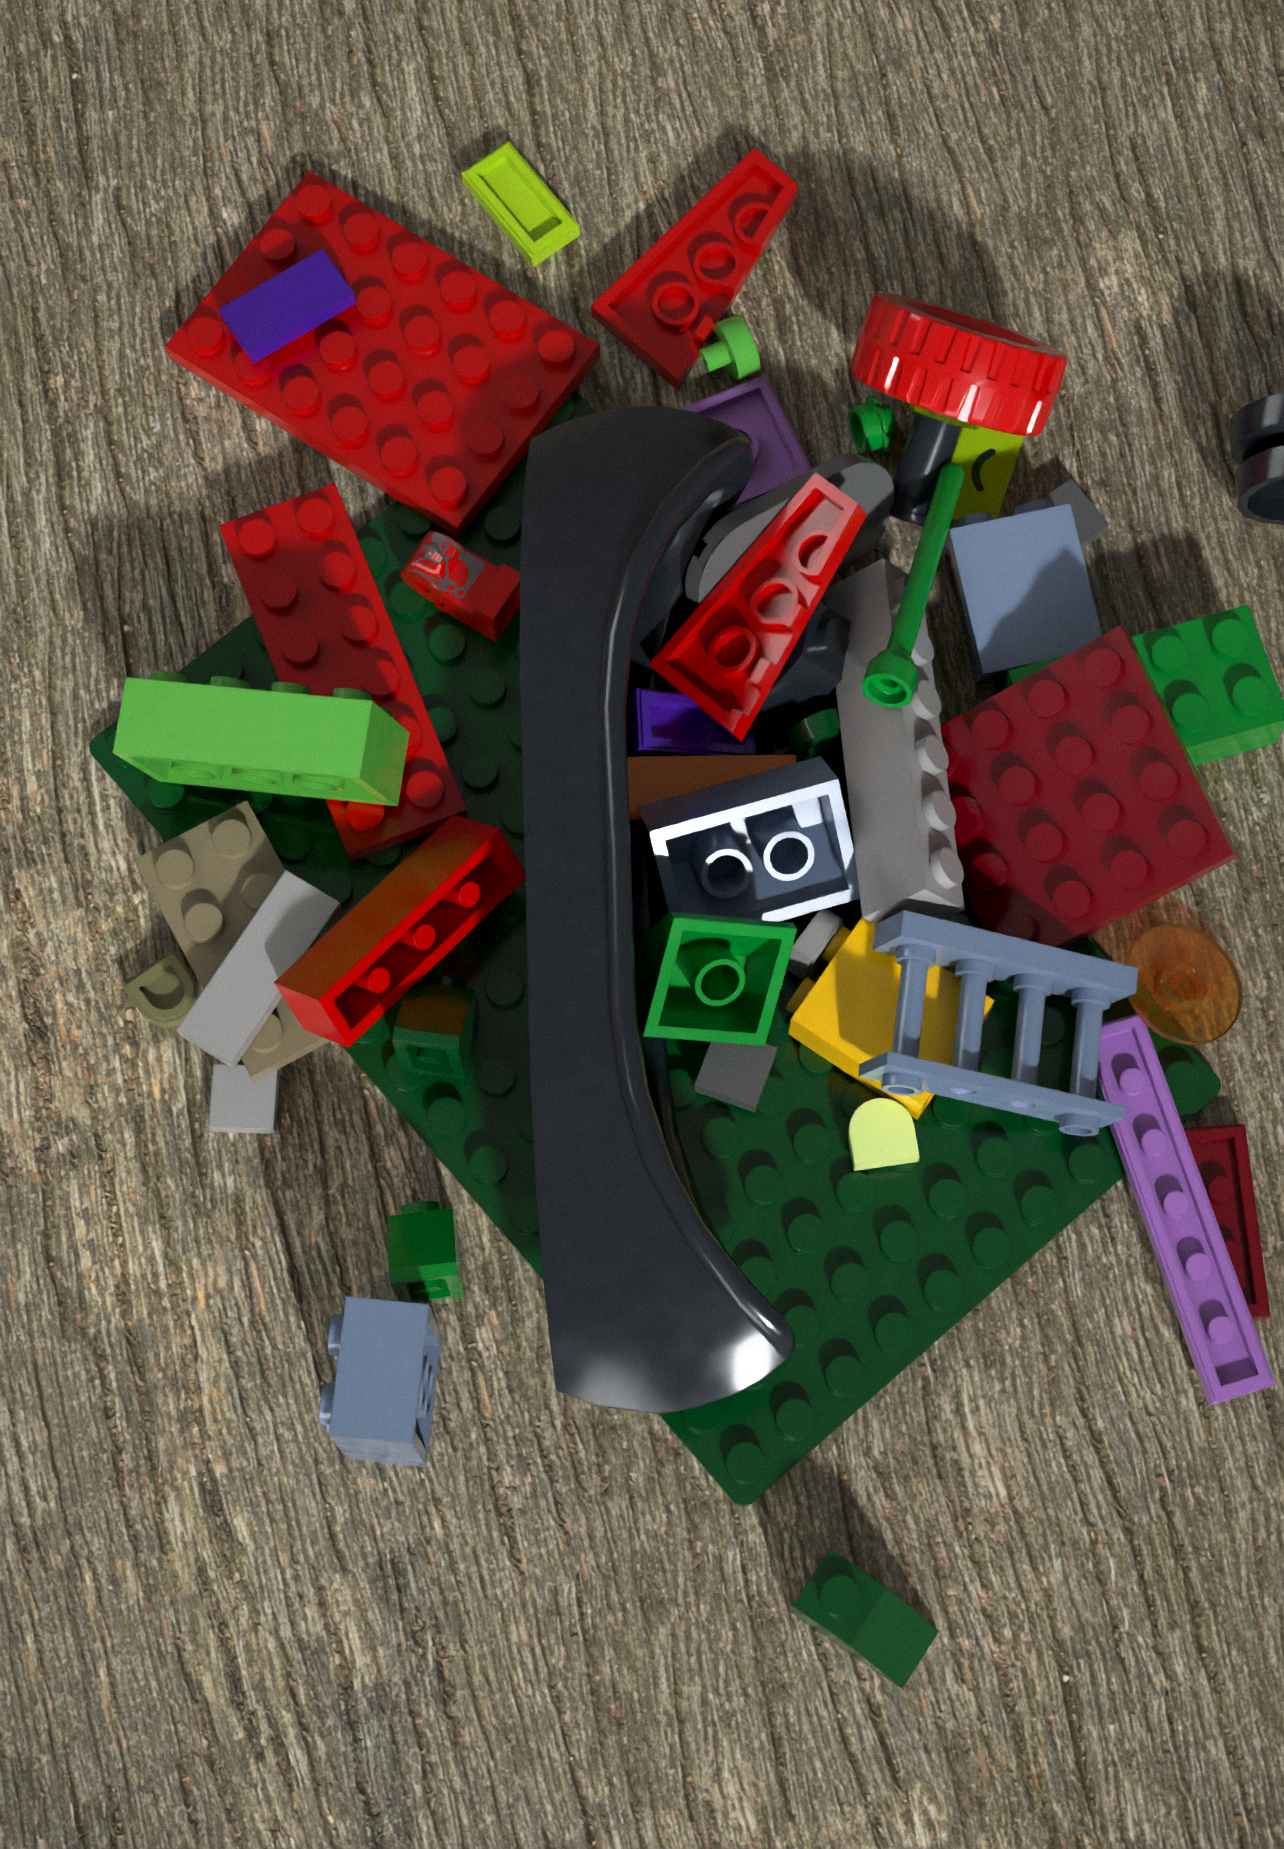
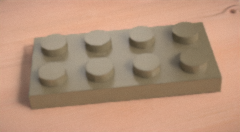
[133,800,330,1082]

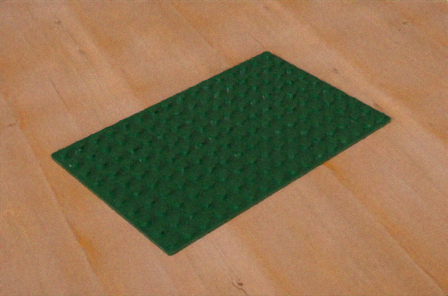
[89,390,1221,1507]

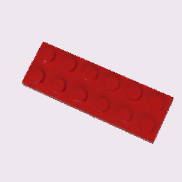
[219,483,468,862]

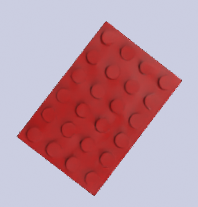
[165,171,601,539]

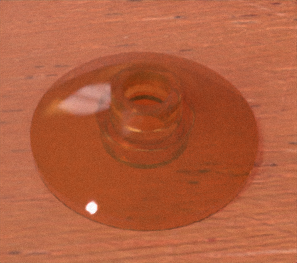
[1124,924,1242,1045]

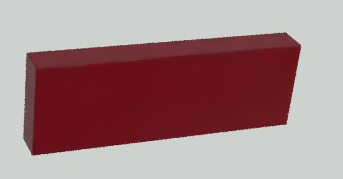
[1184,1124,1271,1321]

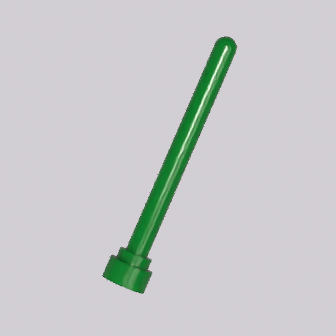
[862,463,965,708]

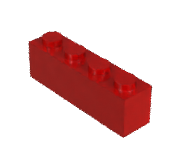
[274,814,525,1048]

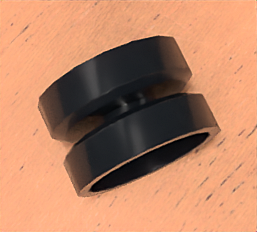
[1229,392,1284,525]

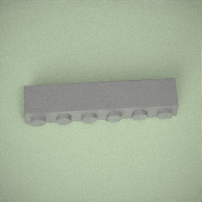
[825,558,965,925]

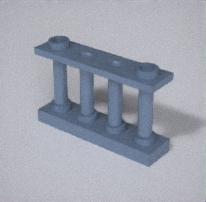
[858,910,1138,1136]

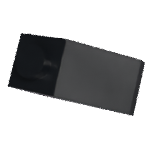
[747,602,851,746]

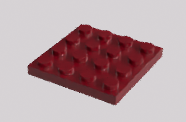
[940,625,1239,949]

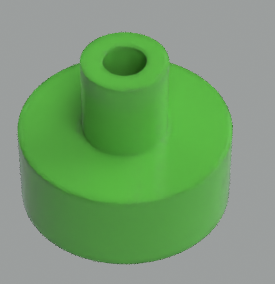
[699,314,760,381]

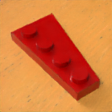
[591,148,798,391]
[649,472,867,742]

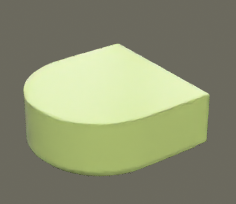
[848,1098,920,1171]

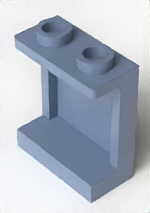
[943,499,1102,686]

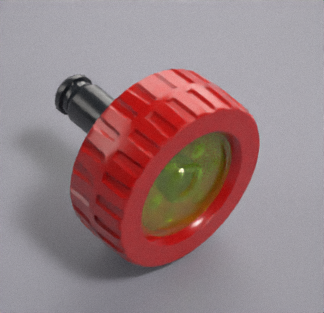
[850,293,1067,526]

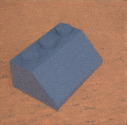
[636,756,860,922]

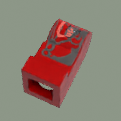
[400,531,520,642]

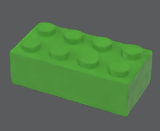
[113,670,410,806]

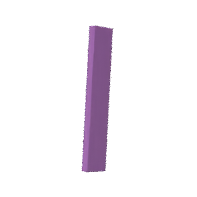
[1096,1012,1275,1406]

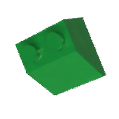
[634,912,797,1046]

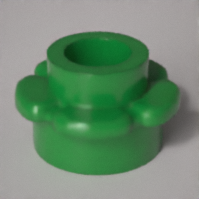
[848,395,898,455]

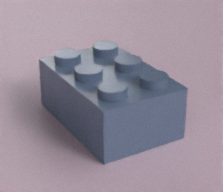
[319,1296,442,1467]

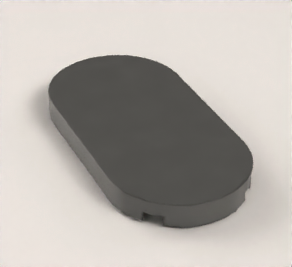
[685,453,894,610]

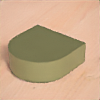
[121,949,201,1028]

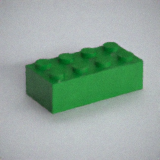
[1002,605,1284,766]

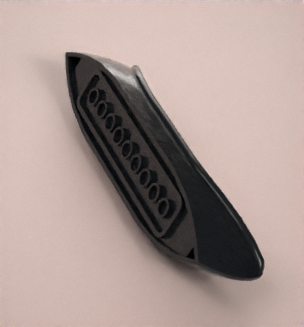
[520,406,797,1414]

